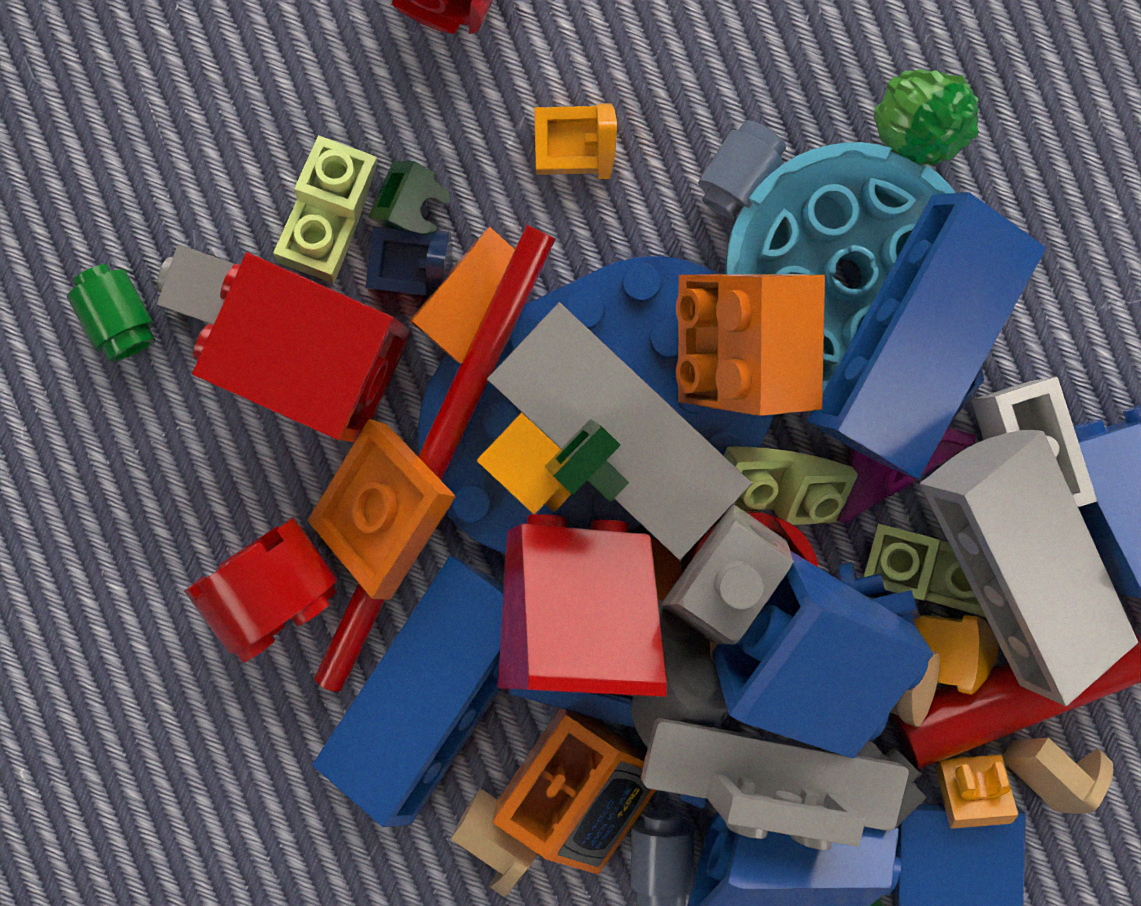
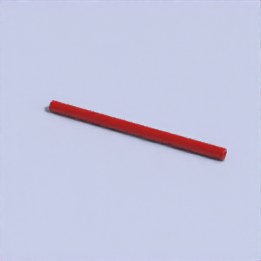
[314,225,556,692]

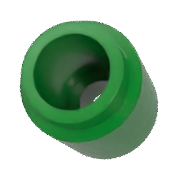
[67,264,156,363]

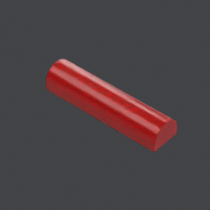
[891,628,1141,770]

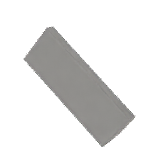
[487,302,752,560]
[920,430,1138,706]

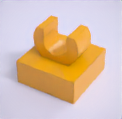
[935,754,1018,829]

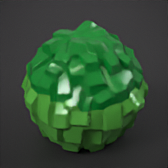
[873,69,979,165]

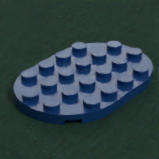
[418,256,774,553]

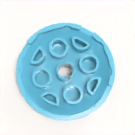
[725,142,956,392]

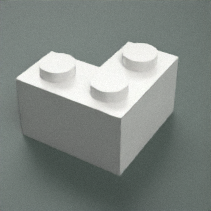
[971,377,1097,507]

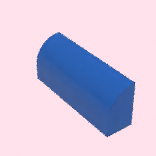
[807,192,1047,480]
[312,555,504,827]

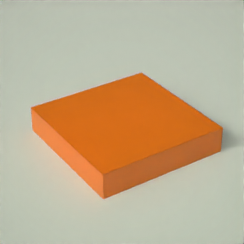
[307,419,456,600]

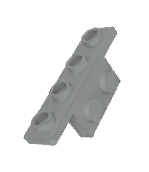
[641,718,909,850]

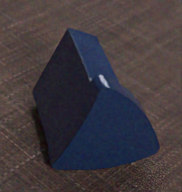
[365,226,452,300]

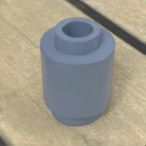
[698,120,786,220]
[630,809,694,906]

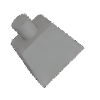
[661,504,793,644]

